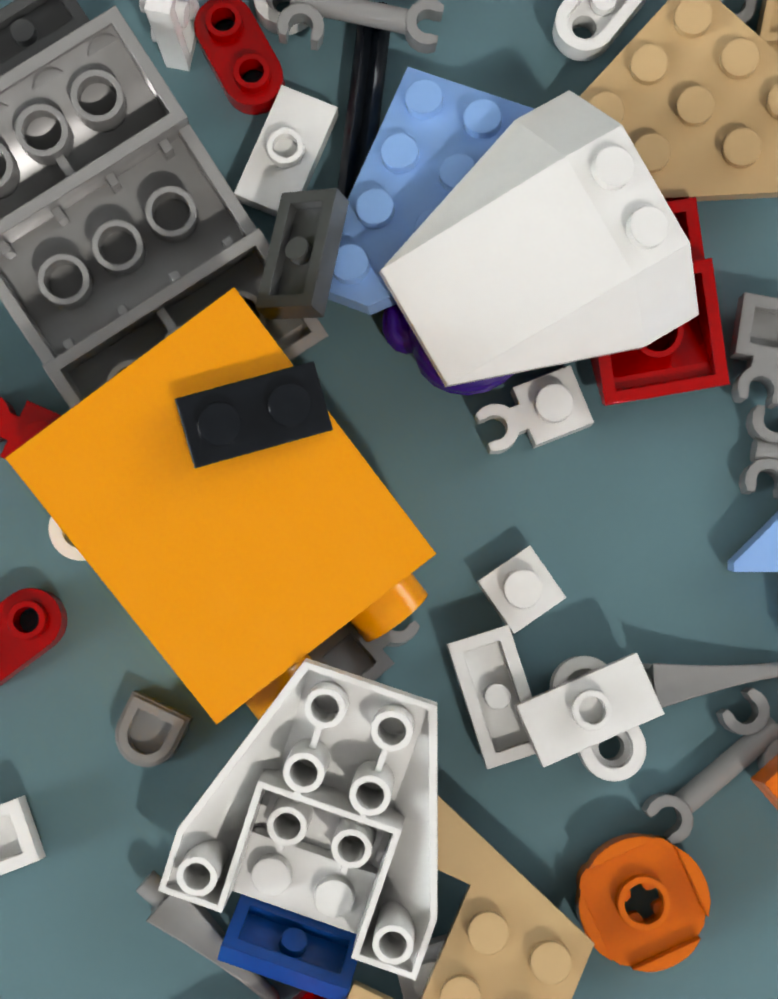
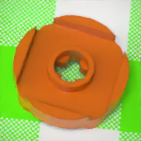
[575,833,711,972]

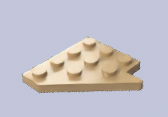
[579,0,778,202]

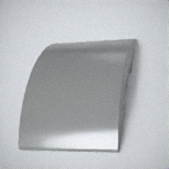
[0,5,329,409]

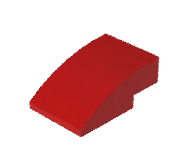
[590,197,730,406]

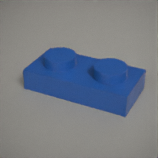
[217,894,358,999]

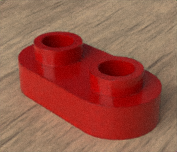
[194,0,285,115]
[0,588,67,686]

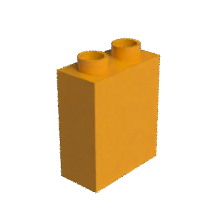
[5,287,436,725]

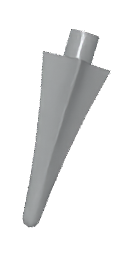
[642,662,778,708]
[136,870,280,999]

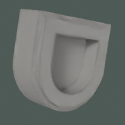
[115,690,194,767]

